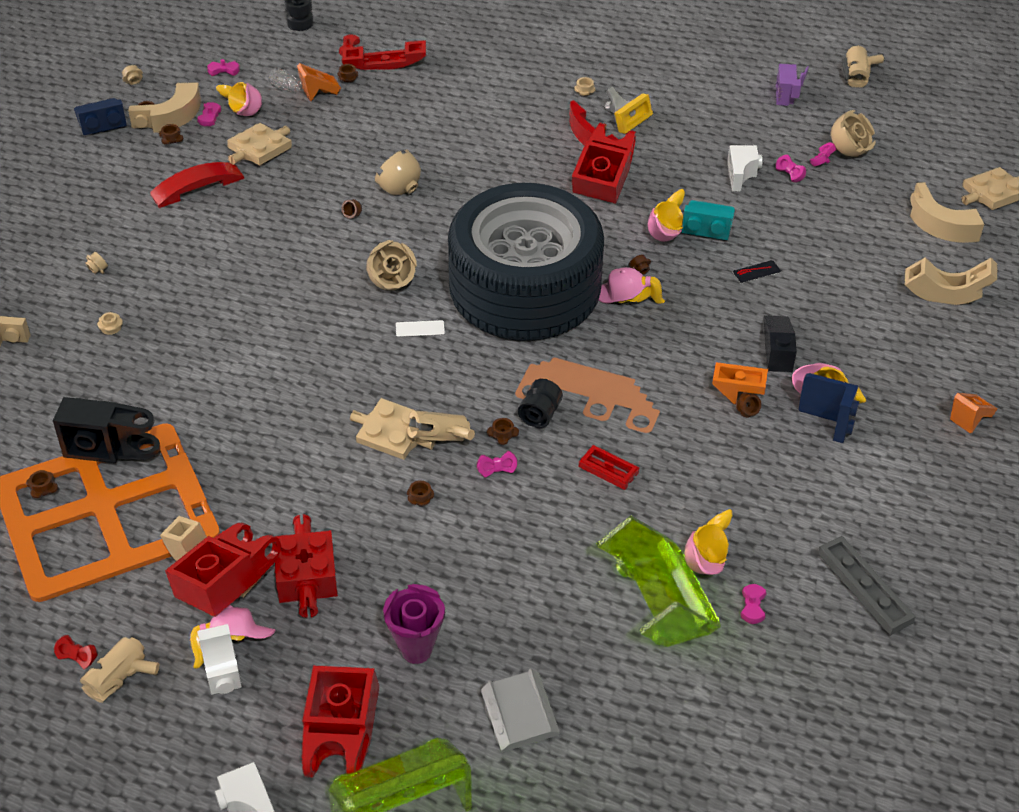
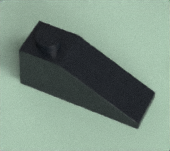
[763,315,797,372]

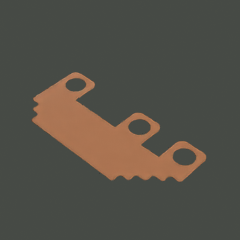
[515,357,660,433]

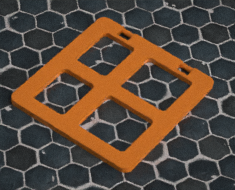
[0,423,220,602]

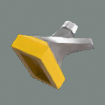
[605,87,653,134]

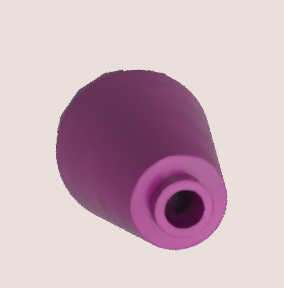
[383,584,445,664]

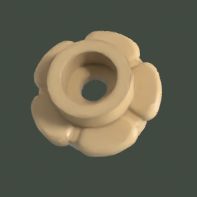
[122,65,143,85]
[574,77,595,96]
[85,252,108,274]
[97,312,123,335]

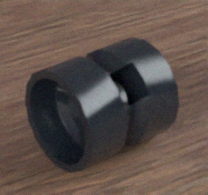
[285,0,314,31]
[518,378,563,429]

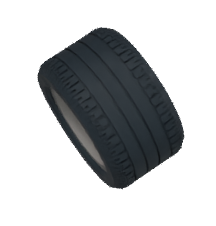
[448,183,604,341]

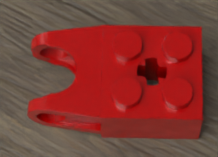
[572,123,636,204]
[165,522,281,617]
[302,665,380,780]

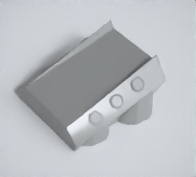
[481,668,560,752]

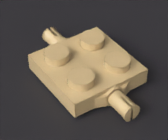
[227,123,292,166]
[962,167,1019,210]
[350,398,435,460]

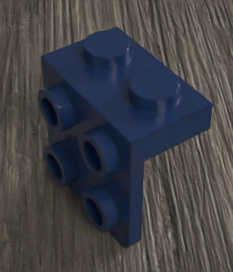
[74,98,127,136]
[798,373,860,443]

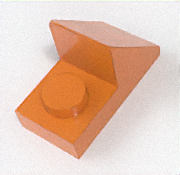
[297,63,341,101]
[712,362,768,405]
[950,393,998,433]

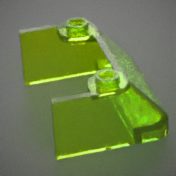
[596,515,721,647]
[329,738,472,812]

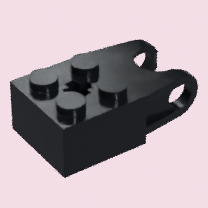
[53,397,160,463]

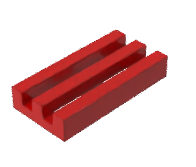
[579,445,640,490]

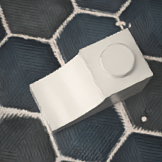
[727,145,762,191]
[197,624,242,695]
[215,762,274,812]

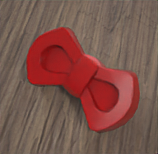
[339,34,360,55]
[54,635,98,669]

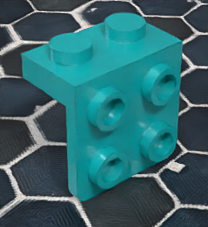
[682,200,735,240]

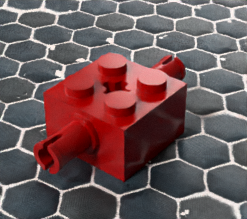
[275,514,338,618]

